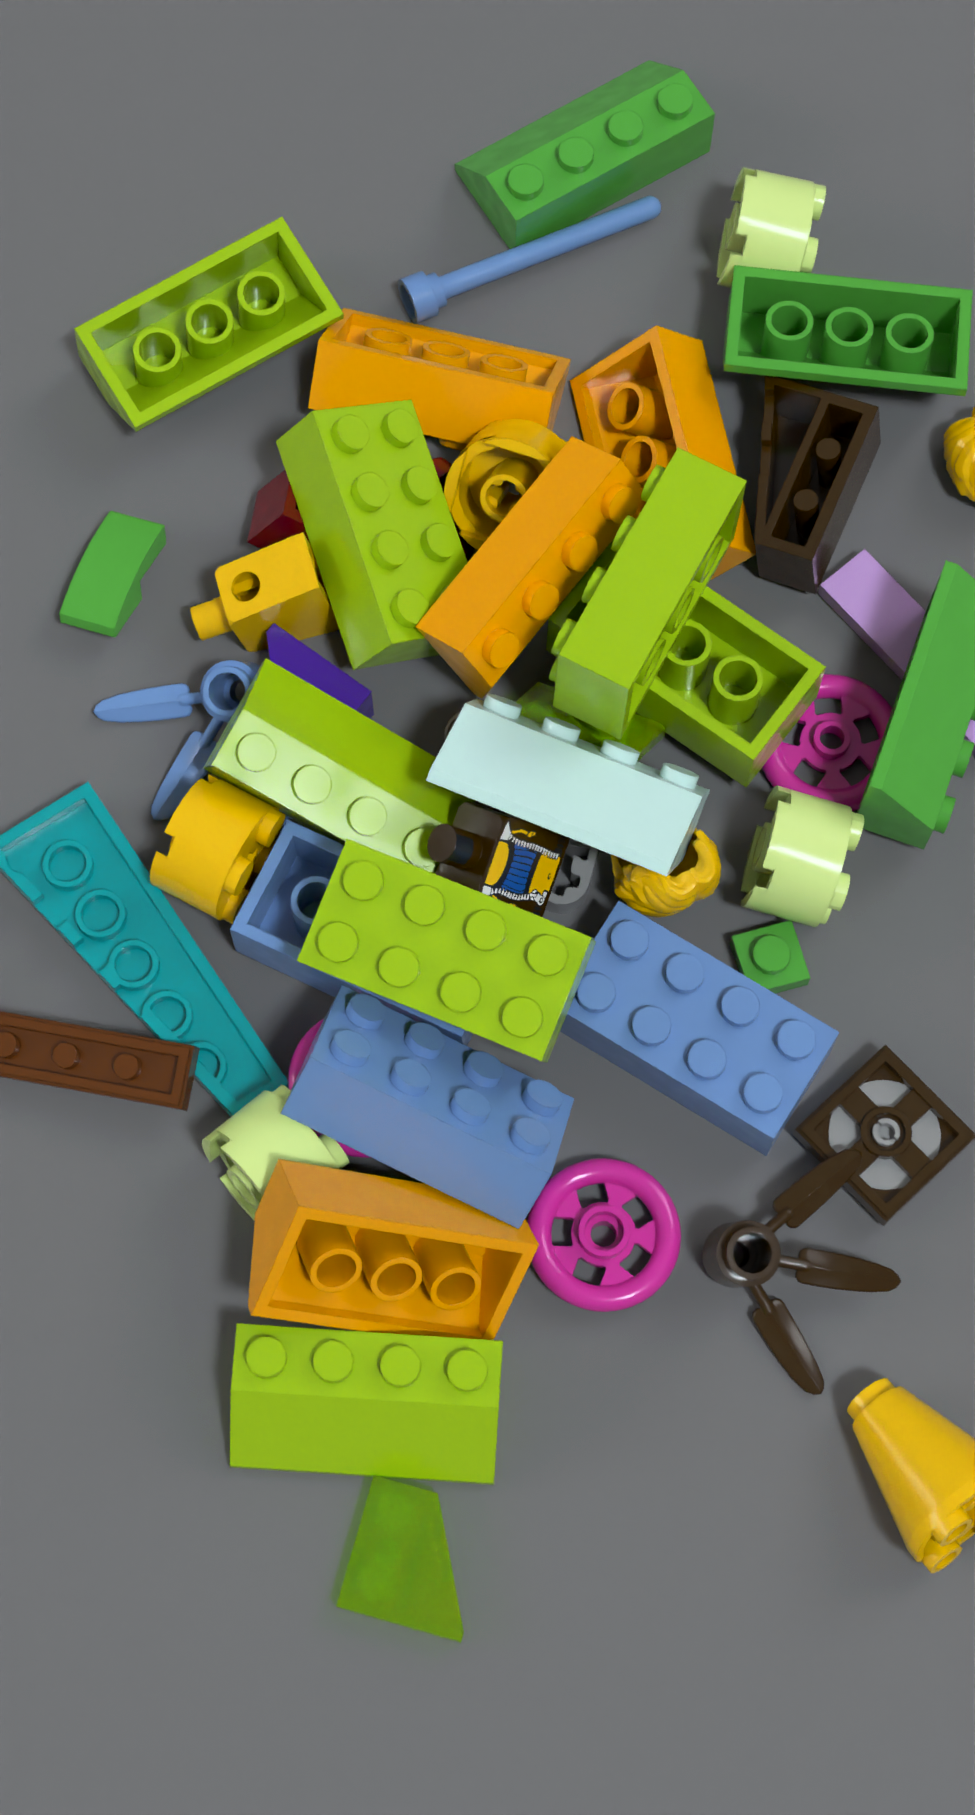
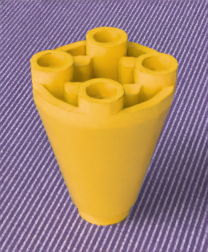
[847,1378,975,1573]

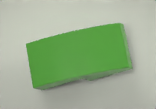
[59,511,166,638]

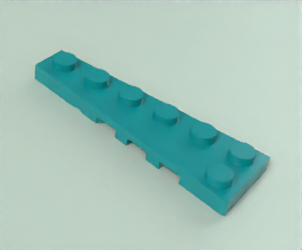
[0,782,289,1117]

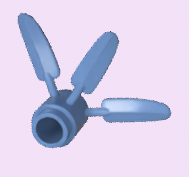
[93,660,289,836]

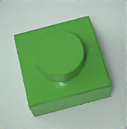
[730,920,811,994]

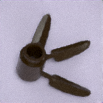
[702,1149,901,1395]

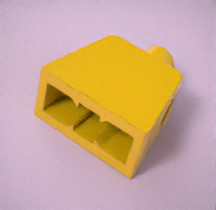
[190,532,339,652]

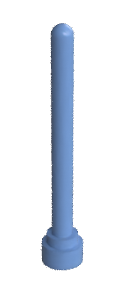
[398,196,661,324]

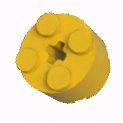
[444,419,567,550]
[150,774,285,924]

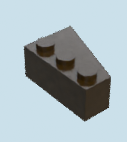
[755,376,881,594]

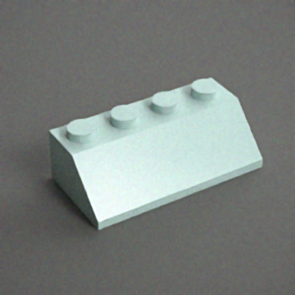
[426,693,710,876]

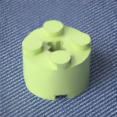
[717,167,826,288]
[741,785,864,927]
[202,1085,349,1221]

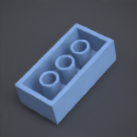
[230,820,473,1046]
[560,901,839,1156]
[281,985,574,1229]

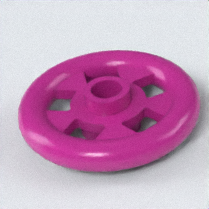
[762,674,892,811]
[527,1158,681,1312]

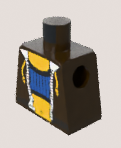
[427,801,570,917]

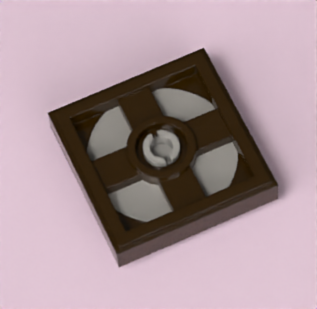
[793,1044,975,1226]

